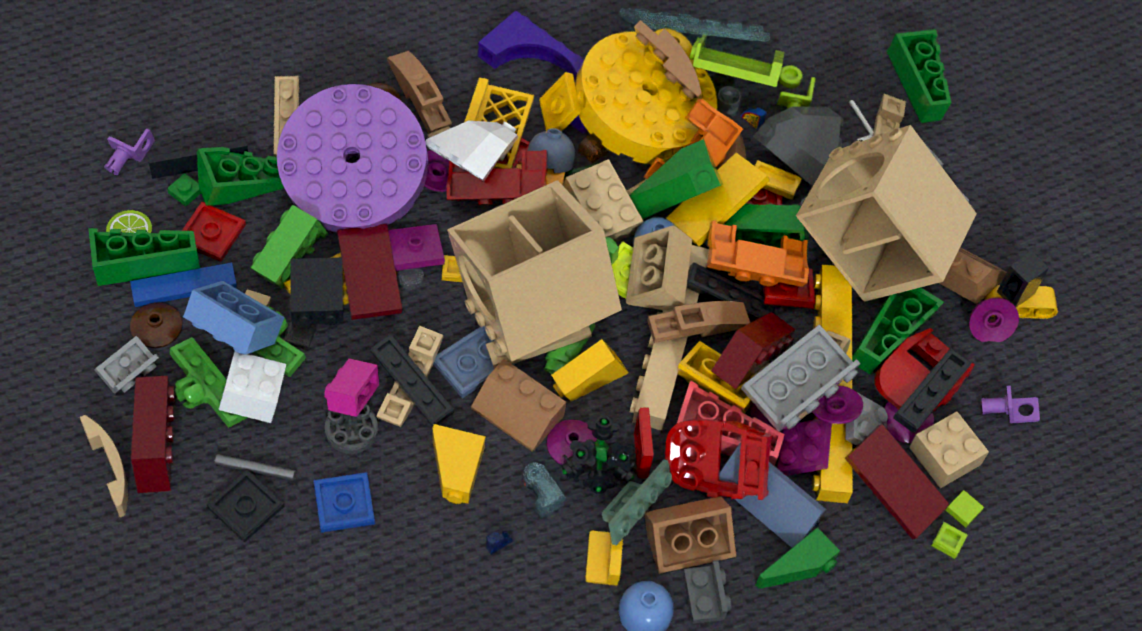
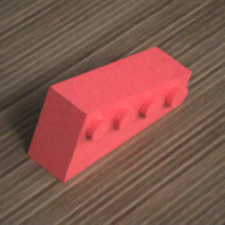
[677,380,784,466]

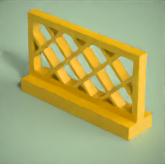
[465,77,534,169]

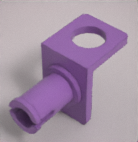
[104,129,155,175]
[982,385,1040,423]

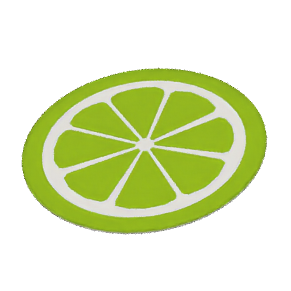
[106,210,152,233]

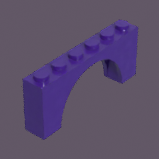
[478,11,588,134]

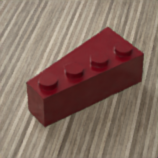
[711,312,796,390]
[131,376,175,493]

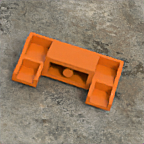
[643,98,743,204]
[707,220,809,287]

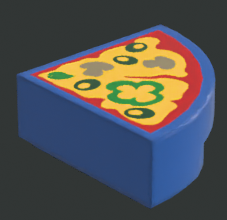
[740,107,767,130]

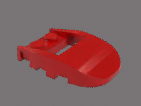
[874,328,975,412]
[665,419,773,500]

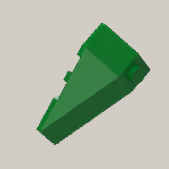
[629,139,723,219]
[197,147,284,206]

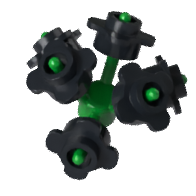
[561,414,637,494]

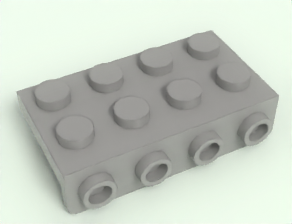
[741,324,861,432]

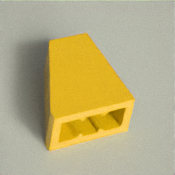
[551,339,629,401]
[432,424,485,504]

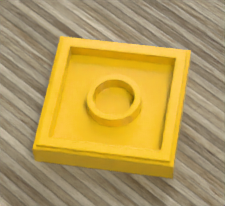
[539,72,581,132]

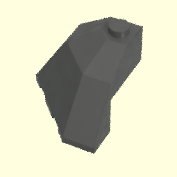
[753,107,844,186]

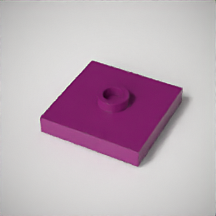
[388,224,445,271]

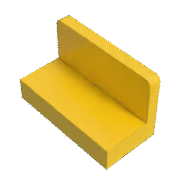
[585,531,623,586]

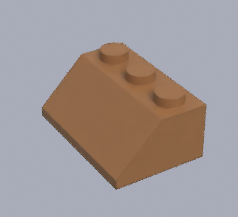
[939,247,1007,304]
[471,359,566,452]
[644,496,736,574]

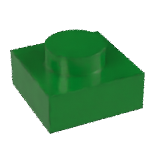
[167,173,201,206]

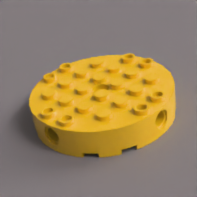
[575,32,717,164]

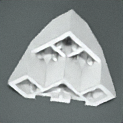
[425,121,518,182]

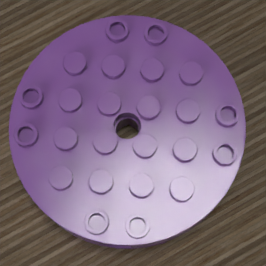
[277,84,428,233]

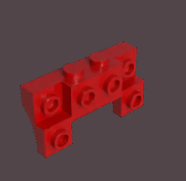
[447,150,548,206]

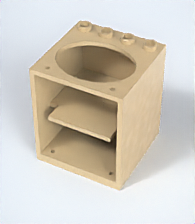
[796,125,977,302]
[447,180,622,362]

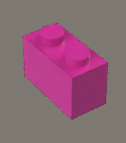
[324,359,379,417]

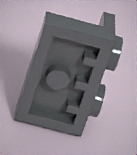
[683,560,731,624]

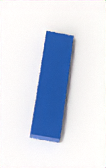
[130,263,237,307]

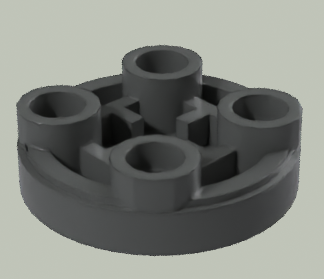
[325,404,378,454]

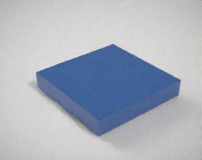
[314,472,375,532]

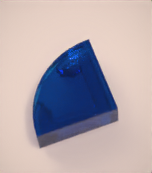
[486,531,513,555]

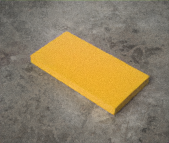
[666,153,770,247]

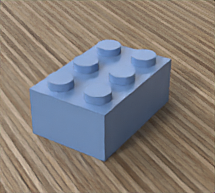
[183,281,284,355]

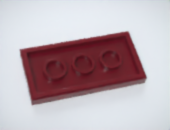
[337,224,402,320]
[845,424,950,539]

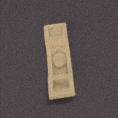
[873,94,906,136]
[376,326,443,427]
[80,415,128,517]

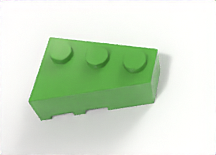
[251,205,328,289]

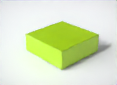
[945,490,984,528]
[931,522,968,559]

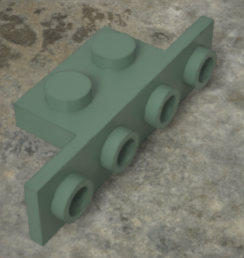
[602,460,672,545]

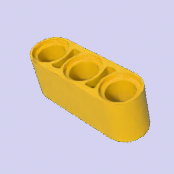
[984,285,1058,319]

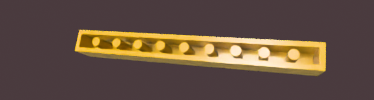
[812,265,853,503]

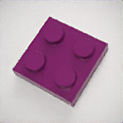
[777,419,832,476]

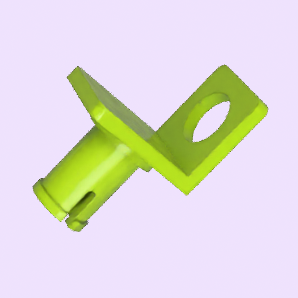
[777,77,815,109]

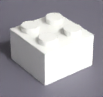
[219,351,286,423]

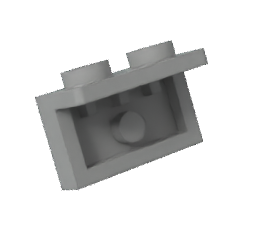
[94,336,159,393]

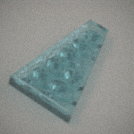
[619,8,771,42]

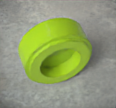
[779,65,802,88]

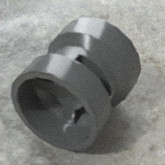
[717,86,741,118]

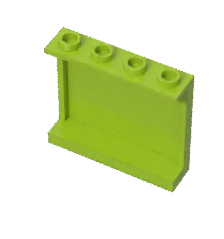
[690,32,785,87]

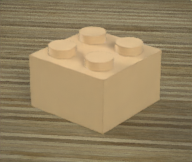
[909,412,989,489]

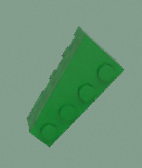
[887,29,951,123]
[723,203,810,255]
[88,228,200,286]
[852,287,944,375]

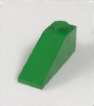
[755,527,840,589]

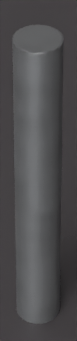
[215,454,296,481]

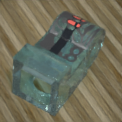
[523,463,565,519]

